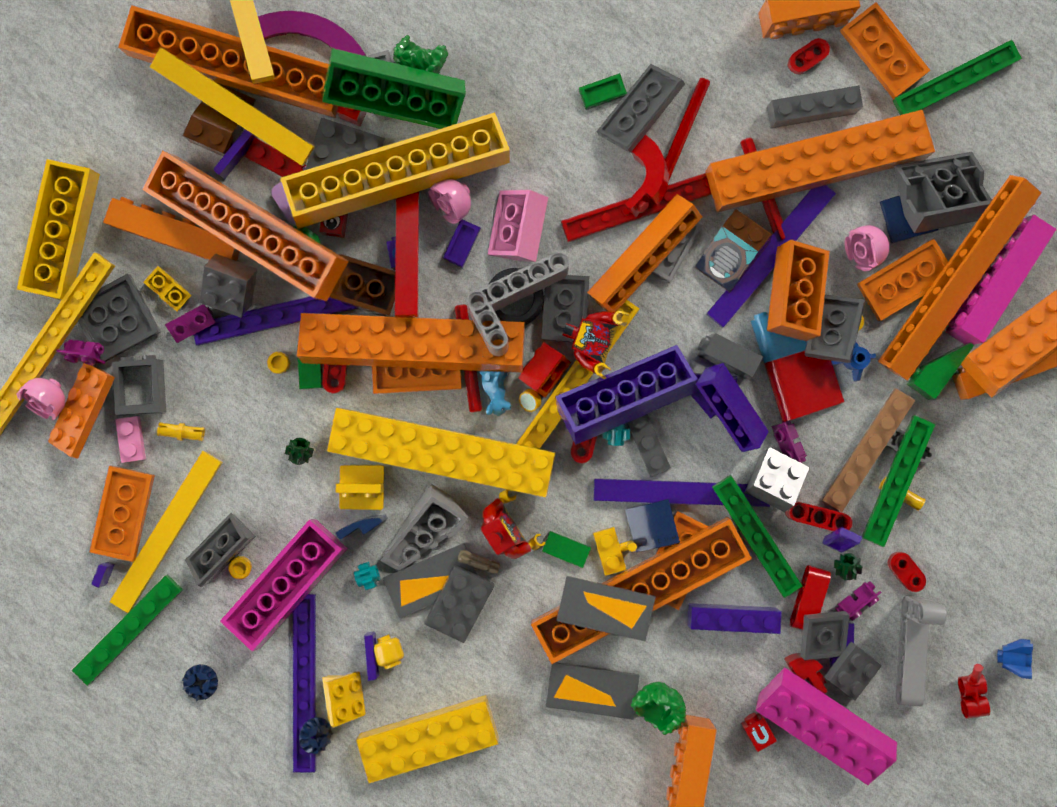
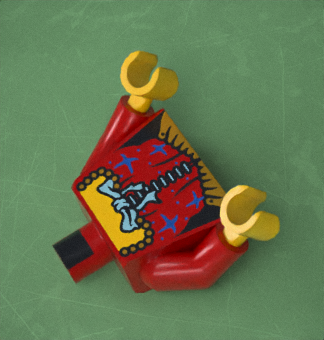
[562,311,629,379]
[481,489,545,559]

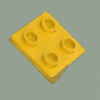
[336,465,384,510]
[322,671,366,727]

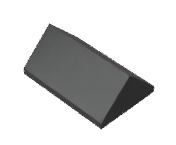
[185,513,256,587]

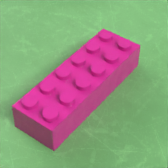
[945,215,1057,345]
[220,519,348,652]
[755,667,897,785]

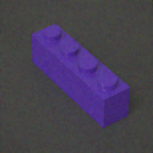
[696,363,769,452]
[687,603,782,634]

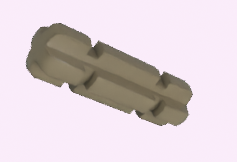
[458,550,500,574]

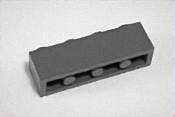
[766,85,863,129]

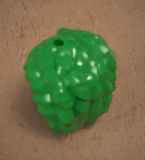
[393,35,448,74]
[631,682,686,735]

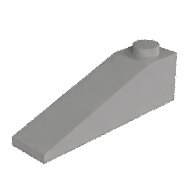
[381,484,468,571]

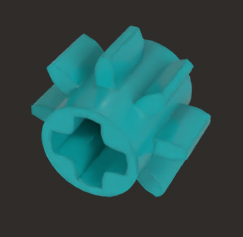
[602,424,630,446]
[354,562,381,590]

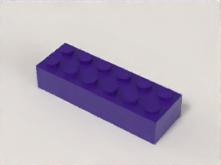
[555,345,698,445]

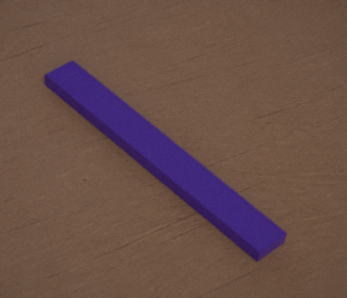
[706,185,836,328]
[194,296,359,346]
[593,478,770,507]
[293,594,316,773]

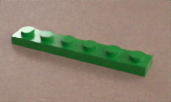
[892,40,1022,115]
[862,415,936,547]
[712,475,803,598]
[71,575,183,686]

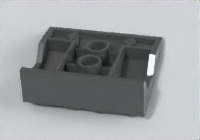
[894,152,993,233]

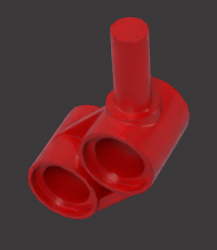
[958,664,990,719]

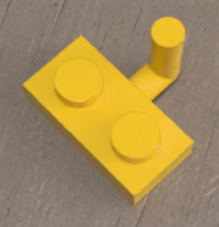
[593,526,637,576]

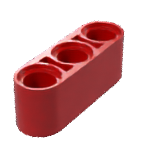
[785,501,852,531]
[790,565,831,630]

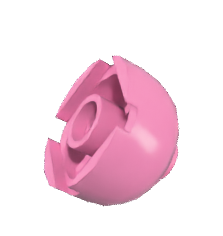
[428,179,471,224]
[845,225,889,271]
[16,378,66,420]

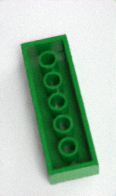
[322,48,466,129]

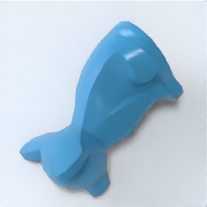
[480,371,511,416]

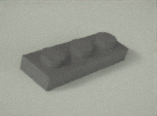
[627,414,671,477]

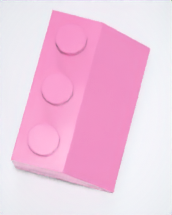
[487,190,548,262]

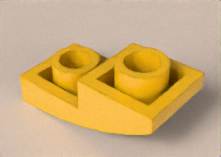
[143,266,192,312]

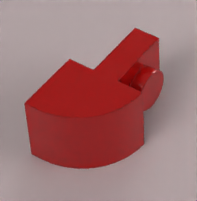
[784,653,828,694]

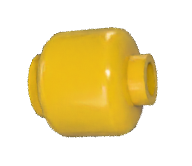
[374,634,404,669]

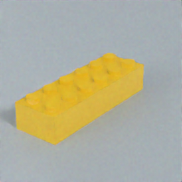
[17,159,100,300]
[356,695,499,783]

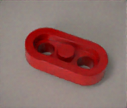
[788,38,830,75]
[322,364,348,394]
[570,436,597,463]
[888,552,926,592]

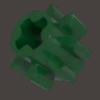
[285,438,314,465]
[834,553,863,581]

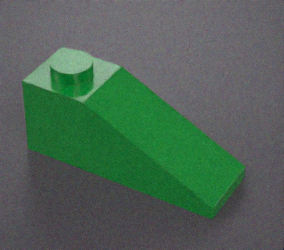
[907,343,974,400]

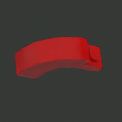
[625,134,669,217]

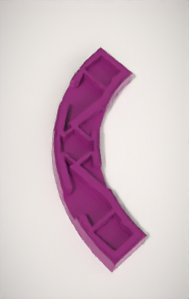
[258,10,366,56]

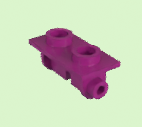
[165,304,216,343]
[56,339,105,366]
[771,420,807,463]
[835,581,881,621]

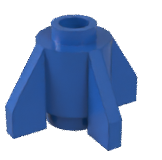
[831,342,876,382]
[997,639,1033,679]

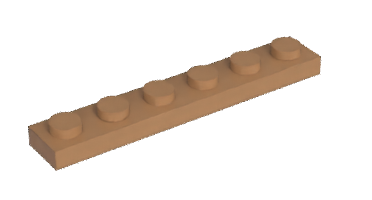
[822,388,915,512]

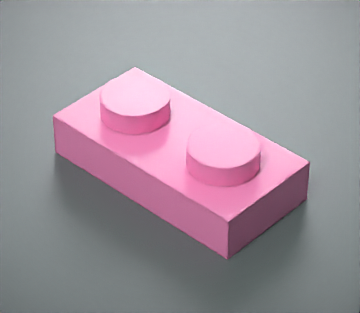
[115,416,146,463]

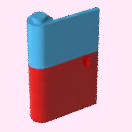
[751,312,844,422]

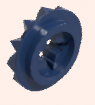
[182,664,218,701]
[299,717,334,754]

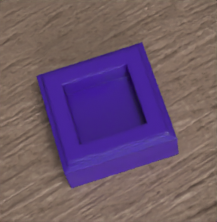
[91,562,115,588]

